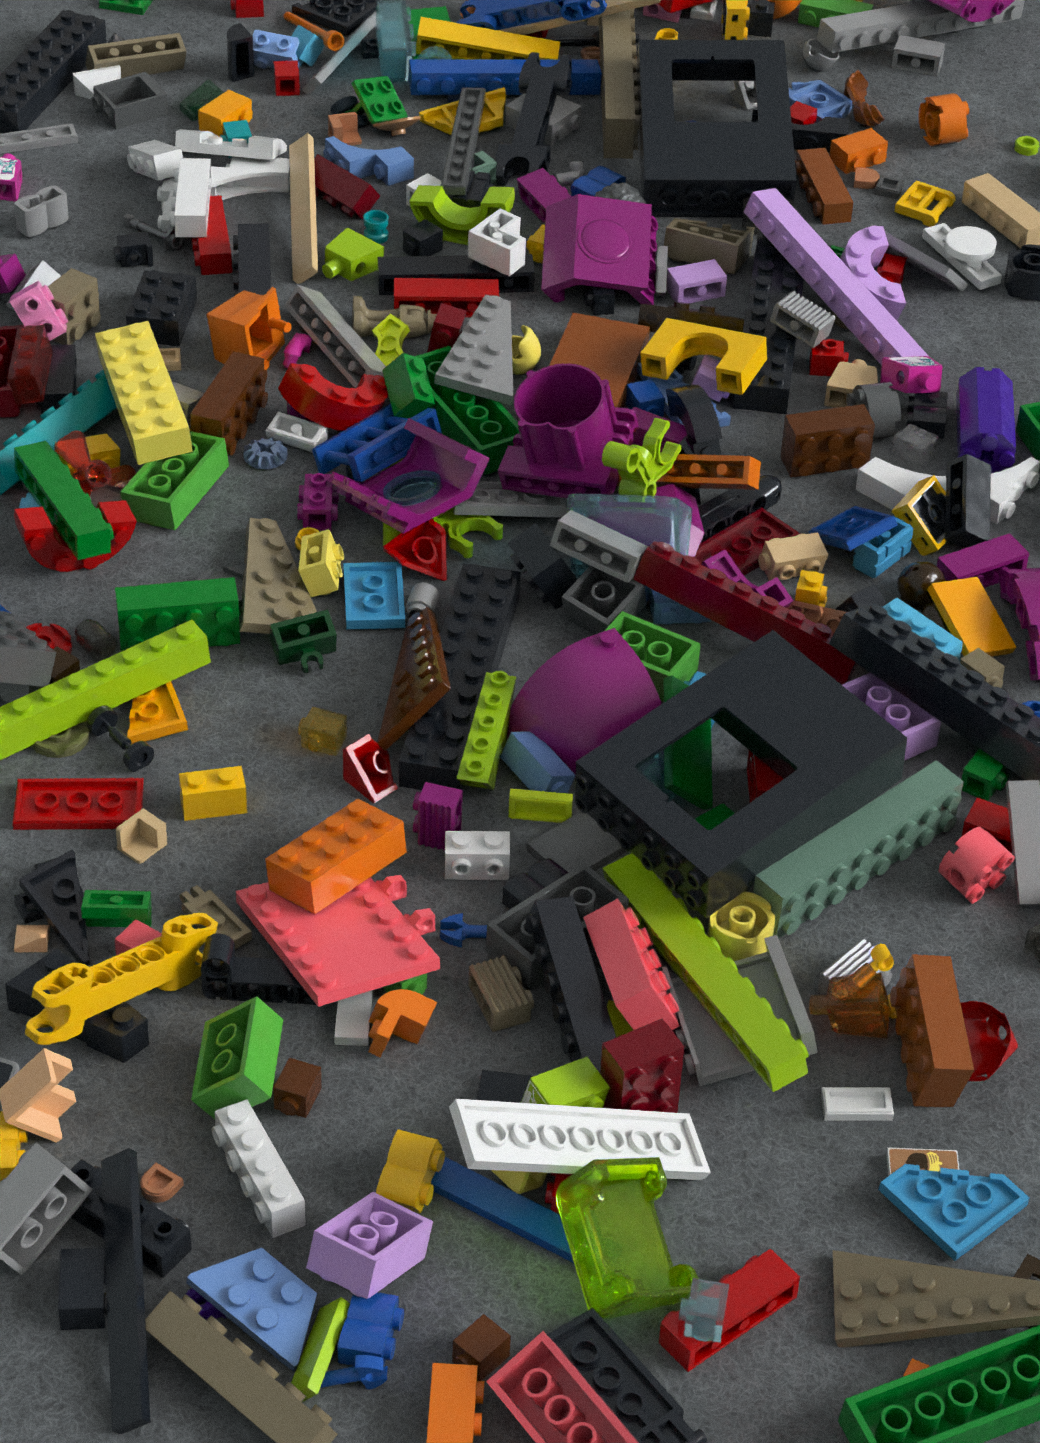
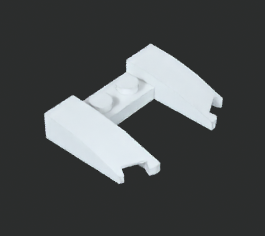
[175,129,287,160]

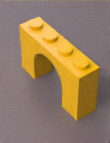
[640,318,767,395]

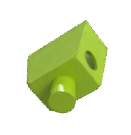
[322,228,384,281]

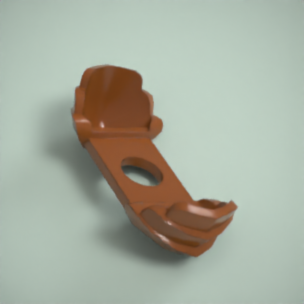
[844,70,884,127]

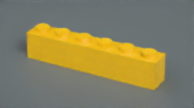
[415,17,560,59]

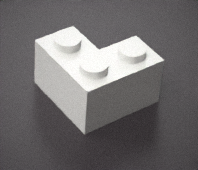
[468,209,526,276]

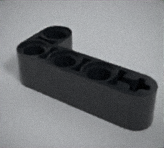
[201,933,327,1005]

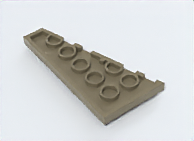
[239,518,317,634]
[833,1250,1040,1347]

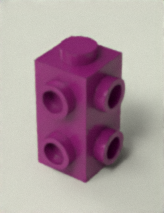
[297,473,339,531]

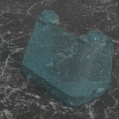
[567,494,692,577]

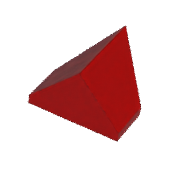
[383,519,447,581]
[343,734,398,803]

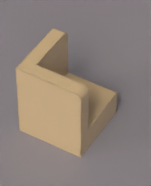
[116,808,167,864]

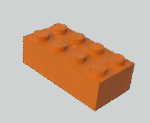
[265,799,407,914]

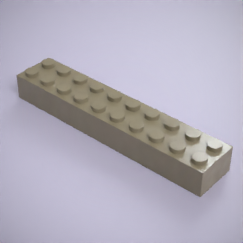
[598,9,640,159]

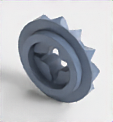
[243,437,288,469]

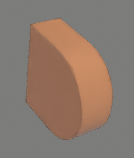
[854,167,880,189]
[140,1163,184,1203]

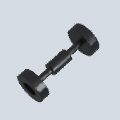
[87,705,154,772]

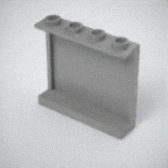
[662,935,818,1086]

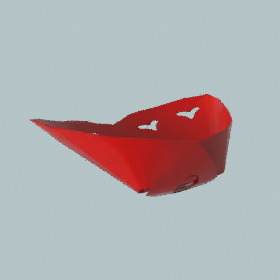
[960,1001,1018,1081]

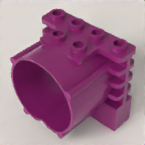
[498,363,638,504]

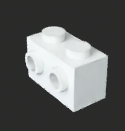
[445,831,510,880]

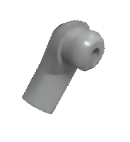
[554,161,585,186]

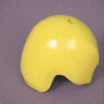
[512,325,541,375]

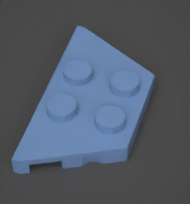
[788,80,853,123]
[186,1248,317,1372]

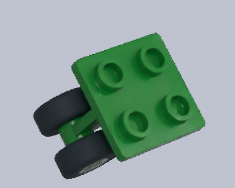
[330,76,408,128]

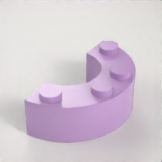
[840,226,906,321]

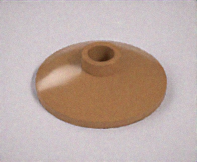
[372,116,421,136]

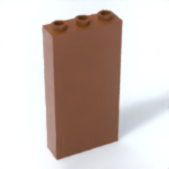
[549,313,650,408]

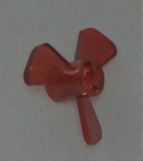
[54,430,136,496]

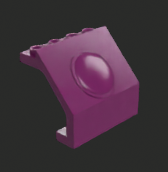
[541,194,658,305]

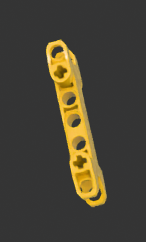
[25,913,218,1045]

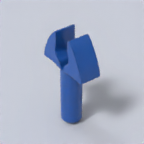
[440,913,487,947]
[320,1355,388,1389]

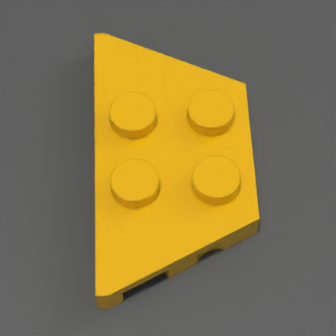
[419,87,506,135]

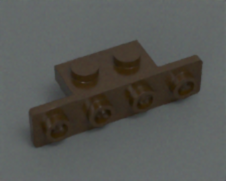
[638,302,744,332]

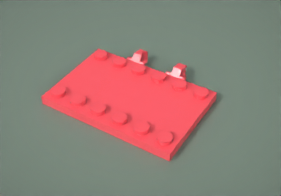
[236,875,440,1007]

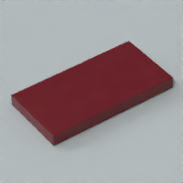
[694,507,801,575]

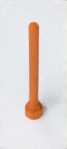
[284,12,344,51]

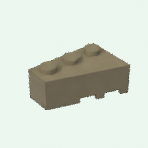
[664,218,755,274]

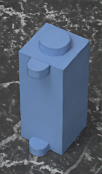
[500,731,576,793]

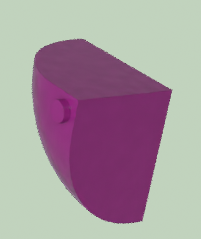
[506,628,664,780]

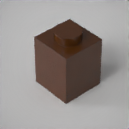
[273,1058,322,1118]
[452,1314,511,1381]

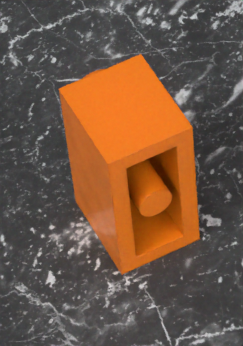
[830,128,888,174]

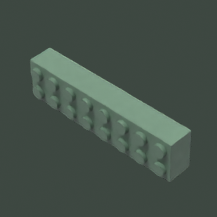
[753,760,964,939]

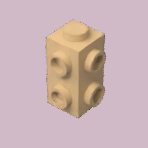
[758,532,828,581]

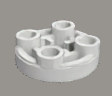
[944,226,996,267]

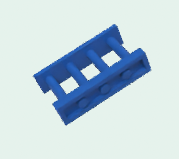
[312,404,442,482]

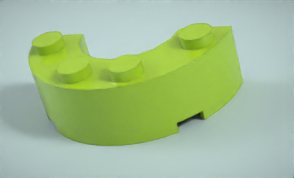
[409,185,515,245]

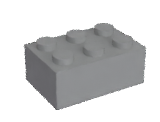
[0,1143,93,1275]

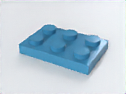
[343,562,405,630]

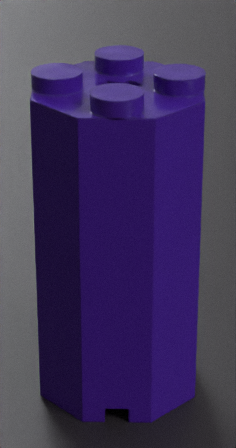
[956,367,1016,473]

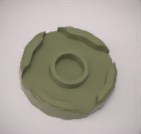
[31,720,90,758]

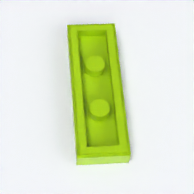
[291,1297,350,1402]

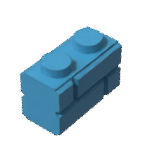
[852,515,913,578]

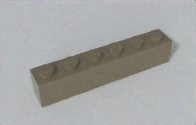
[145,1290,338,1443]

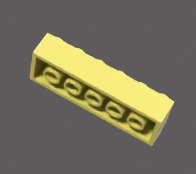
[95,321,193,465]

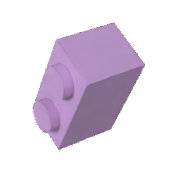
[666,259,727,303]

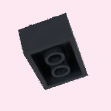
[126,270,197,347]

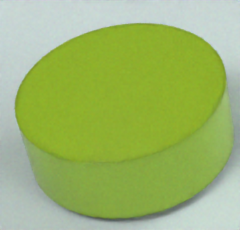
[1014,136,1039,156]

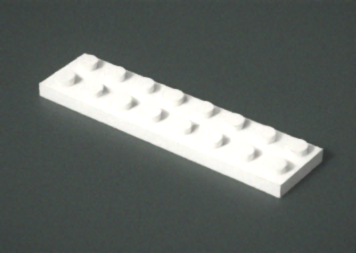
[449,1099,711,1180]

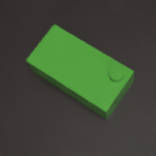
[120,431,229,530]

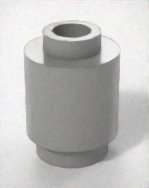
[405,582,440,621]

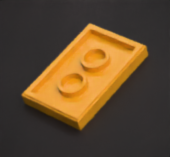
[927,577,1017,657]

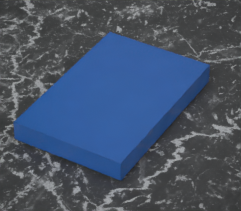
[808,506,898,551]

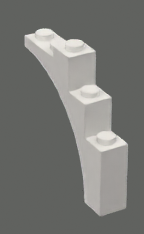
[157,156,290,240]
[856,457,1040,524]

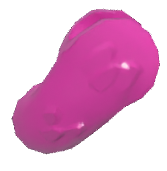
[283,333,313,368]

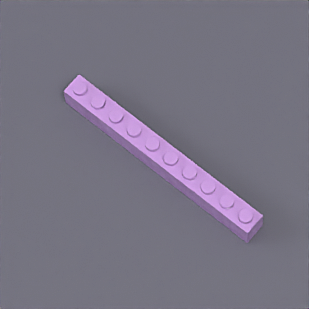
[744,188,928,377]

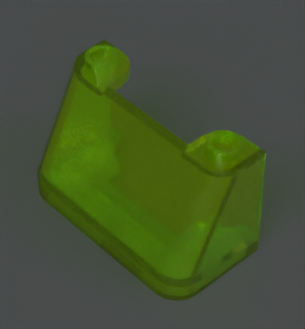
[556,1157,702,1319]

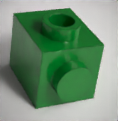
[961,749,1009,801]

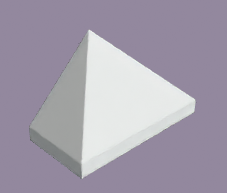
[73,65,121,99]

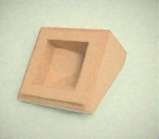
[14,925,50,952]

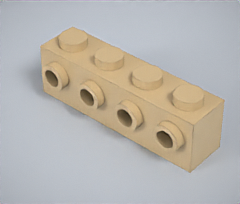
[962,173,1040,248]

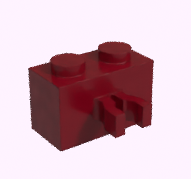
[427,303,467,352]

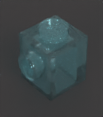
[678,1278,729,1343]

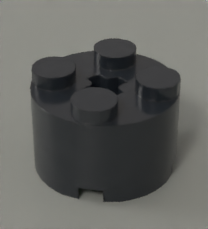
[1004,244,1040,301]

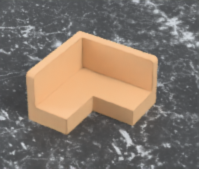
[0,1048,76,1143]

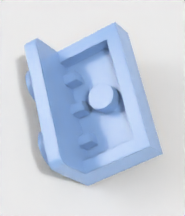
[252,30,300,69]

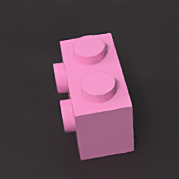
[9,280,68,348]

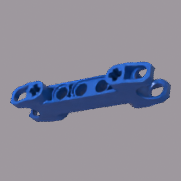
[456,0,607,30]

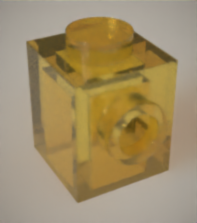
[298,706,347,756]

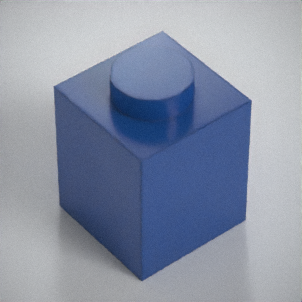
[626,379,665,417]

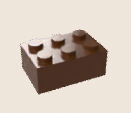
[780,404,875,478]

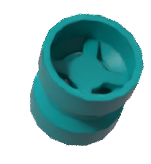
[363,210,389,244]

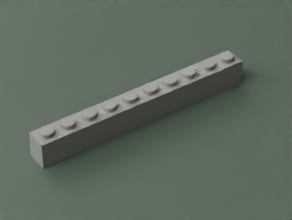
[817,0,1025,53]

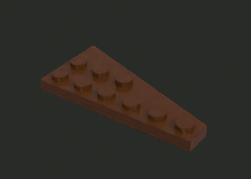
[377,607,451,751]

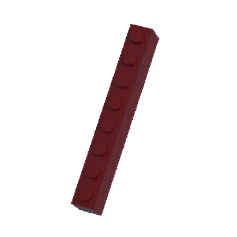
[633,541,857,685]

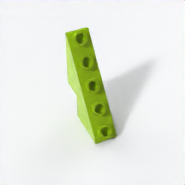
[457,671,517,790]

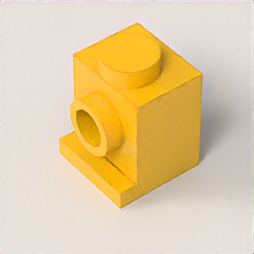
[795,570,828,607]

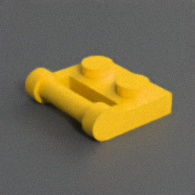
[894,180,956,227]

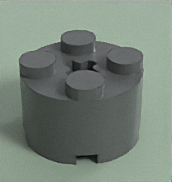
[846,382,901,439]

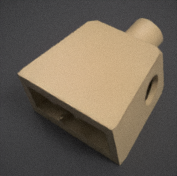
[824,359,878,408]

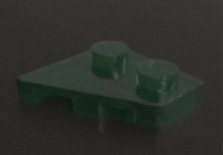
[180,79,224,121]

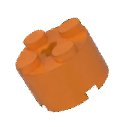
[919,93,969,146]

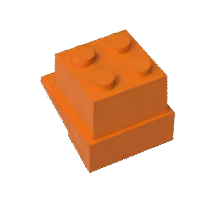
[207,287,292,370]

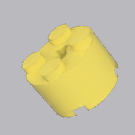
[707,891,775,961]

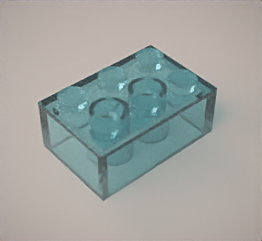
[375,0,416,83]

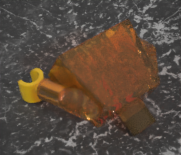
[809,944,897,1038]

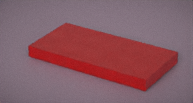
[13,778,144,830]

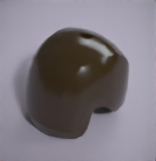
[897,562,946,610]

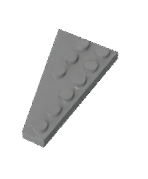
[434,295,513,405]

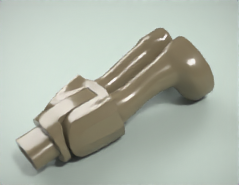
[352,296,437,339]

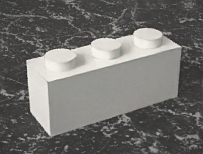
[127,140,183,181]

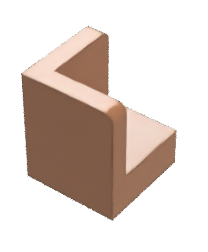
[328,112,362,145]

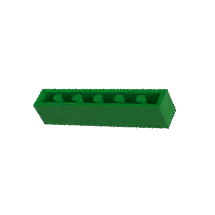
[14,441,114,560]

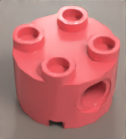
[938,827,1015,904]

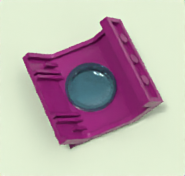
[328,418,490,534]

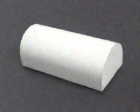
[265,412,328,453]

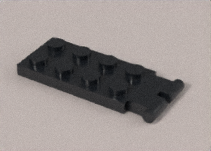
[547,1308,707,1443]

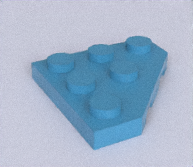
[878,1164,1030,1261]

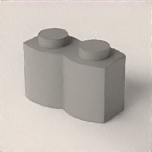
[14,185,69,237]

